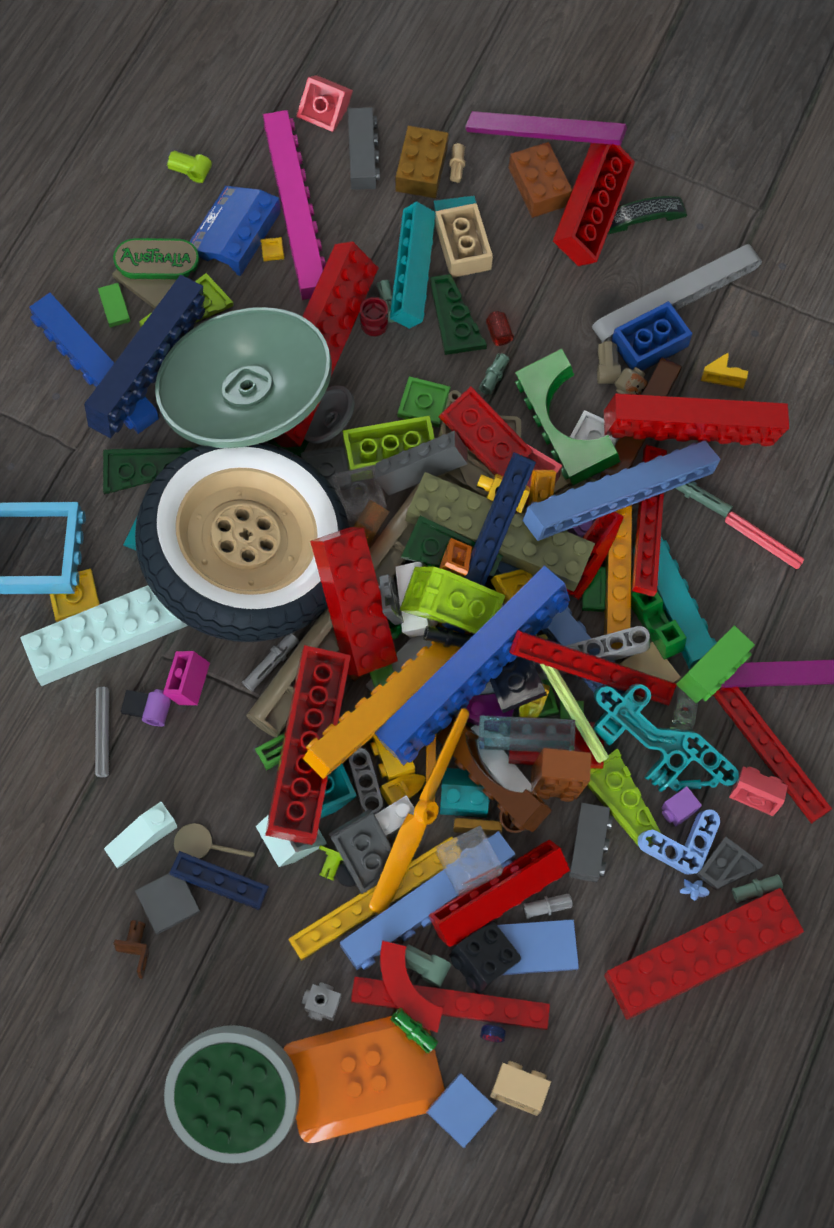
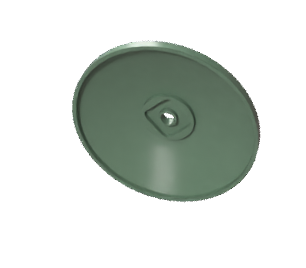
[155,307,332,448]

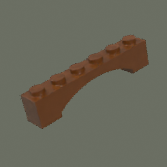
[436,716,552,832]

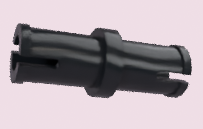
[423,626,472,647]

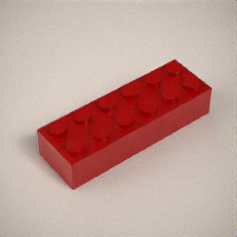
[553,143,635,266]
[310,527,398,676]

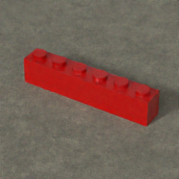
[428,839,570,947]

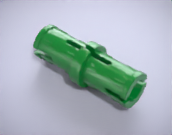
[390,1008,438,1053]

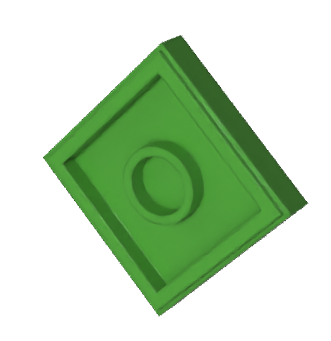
[397,376,451,427]

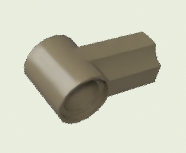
[597,341,621,384]

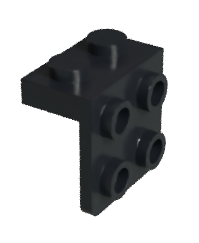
[448,922,521,994]

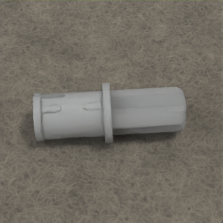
[523,894,573,919]

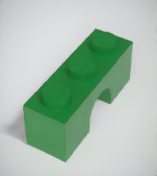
[631,592,687,660]

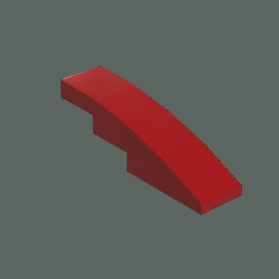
[567,512,624,600]

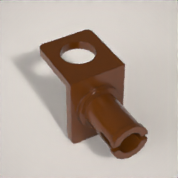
[114,920,149,979]

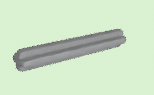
[95,687,109,778]

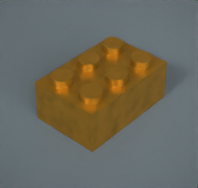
[396,126,448,199]

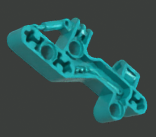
[592,683,739,792]

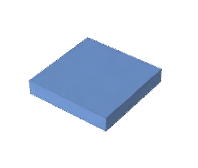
[426,1073,497,1148]

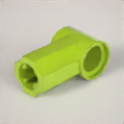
[167,151,212,183]

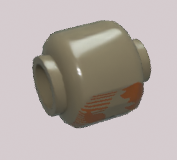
[615,367,647,395]

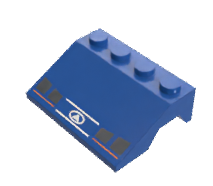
[190,186,281,276]

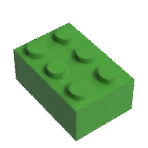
[676,625,755,704]

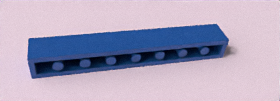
[29,293,159,434]

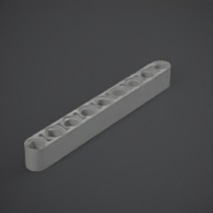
[592,244,762,343]
[475,626,651,696]

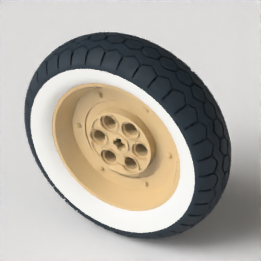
[135,442,350,642]

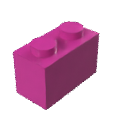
[163,651,210,705]

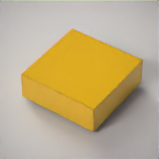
[261,237,284,261]

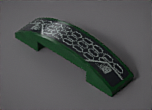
[608,196,687,234]

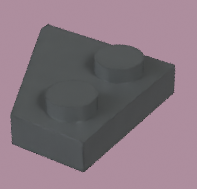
[379,574,404,625]
[697,836,763,890]

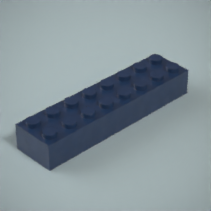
[84,274,205,438]

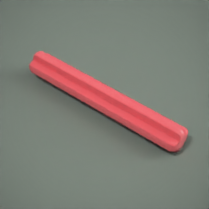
[725,511,804,569]

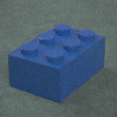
[612,301,692,371]

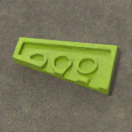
[139,273,234,327]
[587,748,661,847]

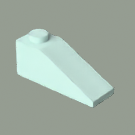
[104,802,177,869]

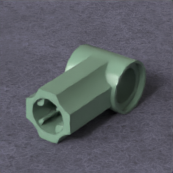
[405,944,451,987]

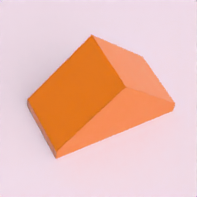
[439,538,472,577]

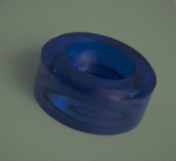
[480,1025,506,1042]

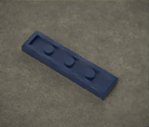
[170,851,269,910]

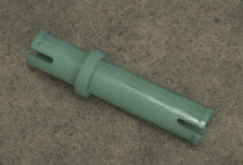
[675,481,733,519]

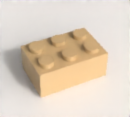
[435,203,493,278]

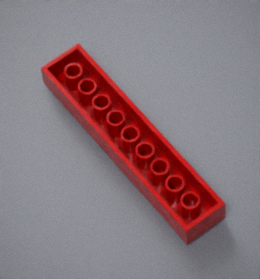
[273,241,379,447]

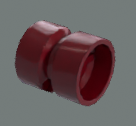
[360,297,388,337]

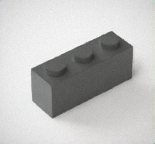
[568,803,613,883]

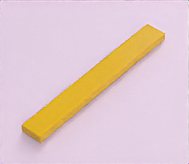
[288,836,464,961]

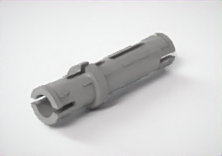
[242,633,299,692]

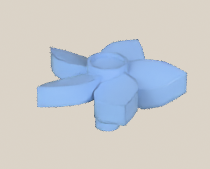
[680,879,709,901]

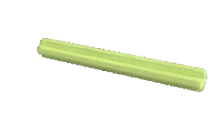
[540,664,608,763]

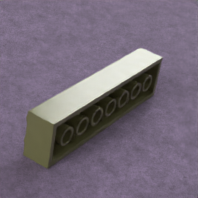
[405,472,595,592]

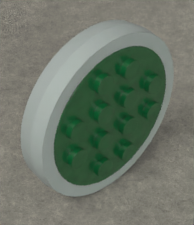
[164,1025,300,1163]

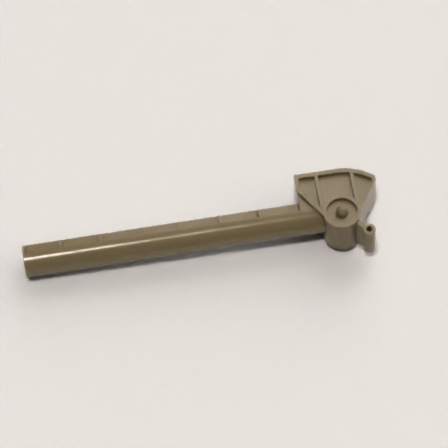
[246,390,521,737]

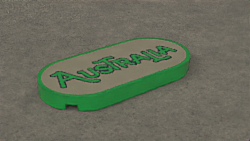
[113,238,199,279]

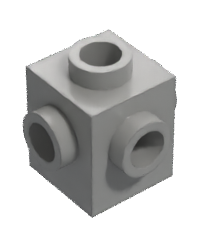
[302,983,342,1021]

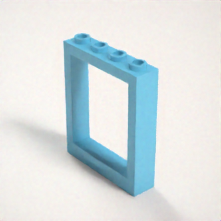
[0,502,86,594]

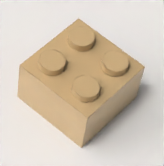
[490,1061,551,1116]

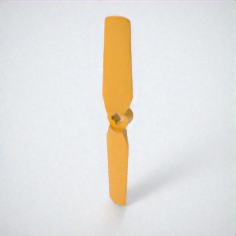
[369,708,469,914]

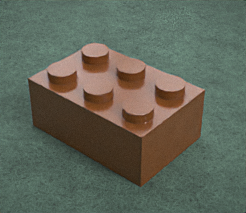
[509,142,572,218]
[531,748,591,802]

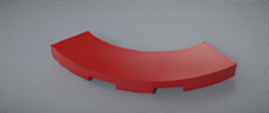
[380,940,443,1032]

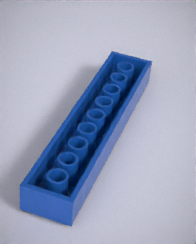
[375,565,570,766]

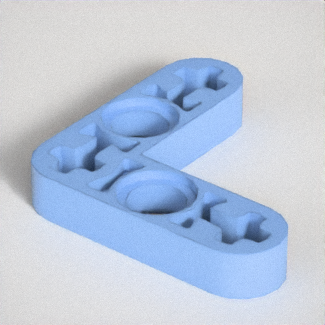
[638,809,720,875]

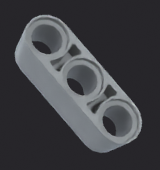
[349,748,383,815]

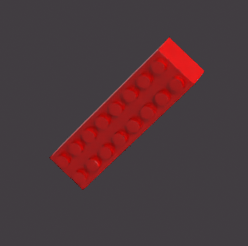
[604,393,789,446]
[265,645,351,845]
[604,888,804,1020]

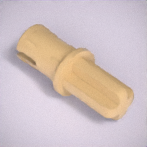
[449,143,465,183]

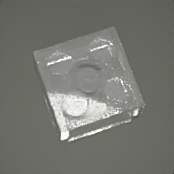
[436,825,503,896]

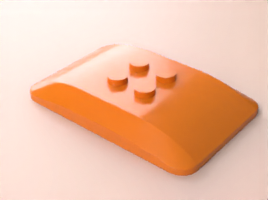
[284,1016,445,1143]

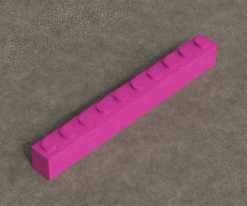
[263,110,325,300]

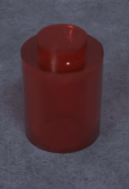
[486,311,514,346]

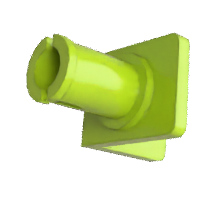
[319,845,343,881]

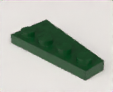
[430,274,487,355]
[103,448,193,495]
[400,515,503,578]

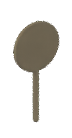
[174,823,255,859]

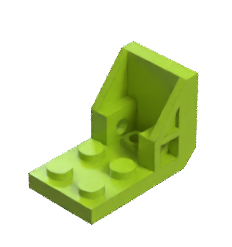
[400,567,505,634]

